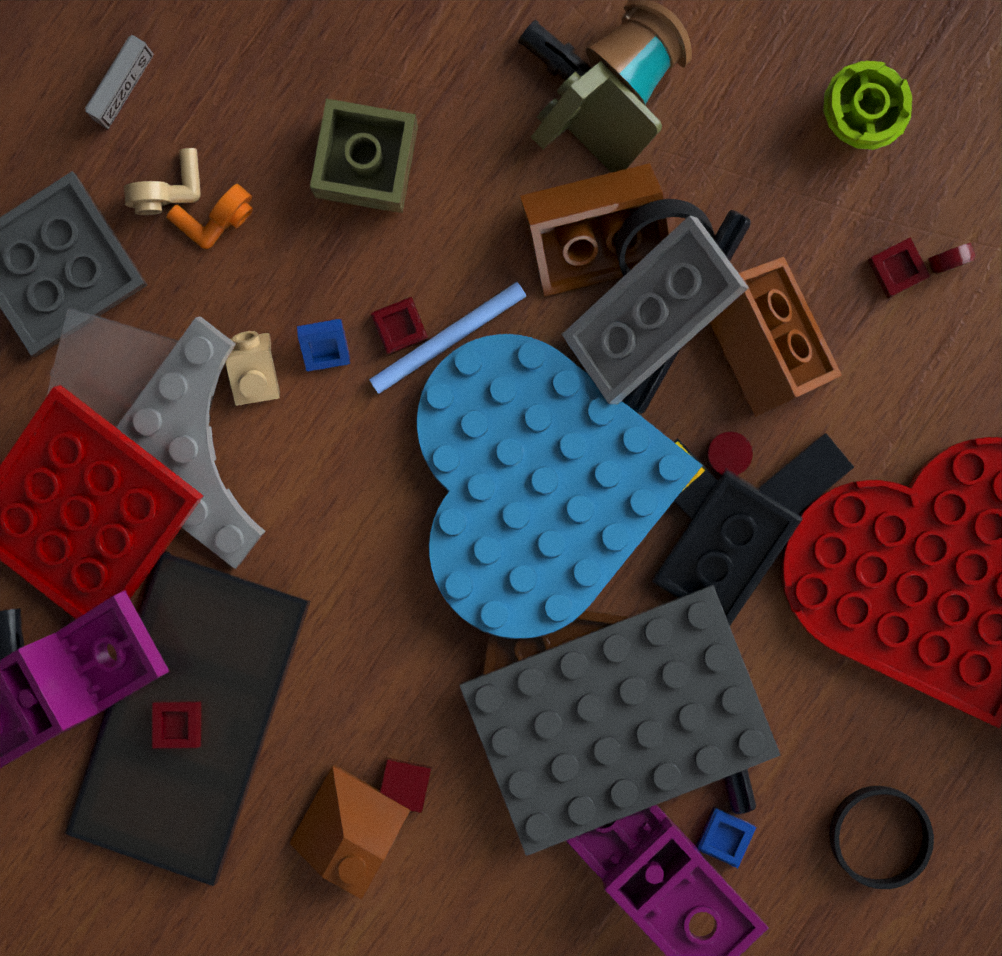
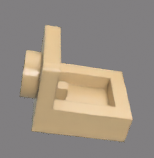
[225,331,280,406]

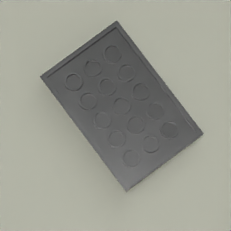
[460,585,781,856]

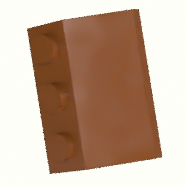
[520,163,669,297]
[709,257,842,417]

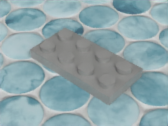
[562,215,749,405]

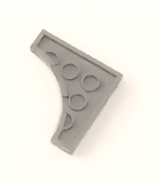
[116,316,265,569]

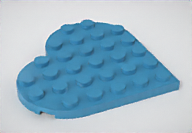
[417,334,703,639]

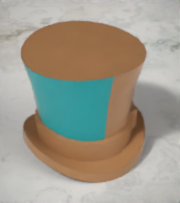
[586,0,692,105]

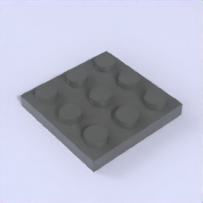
[0,171,148,357]

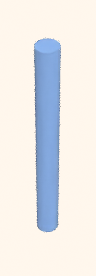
[369,282,526,394]

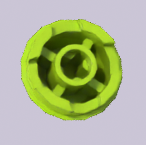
[823,61,912,150]

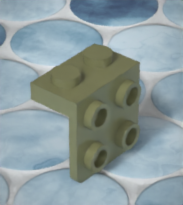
[531,61,662,173]

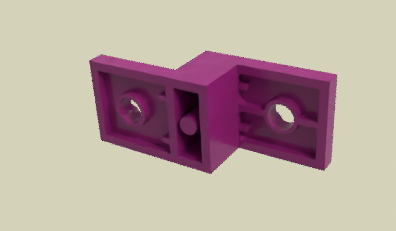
[0,591,170,769]
[566,805,769,956]

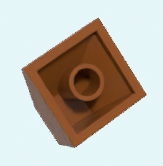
[289,764,411,900]

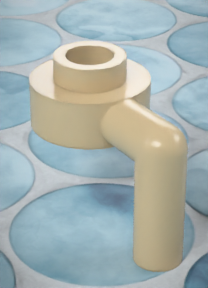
[124,148,201,215]

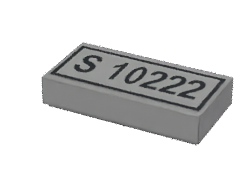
[85,35,154,129]

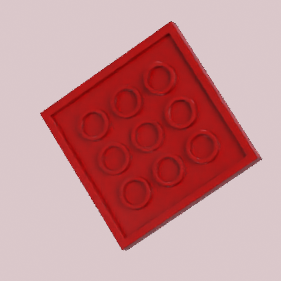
[0,385,204,619]

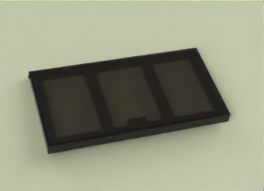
[64,551,311,886]

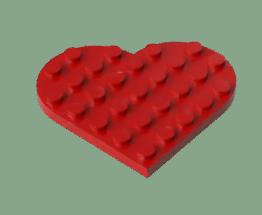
[781,437,1002,729]

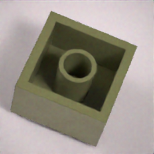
[310,98,418,213]

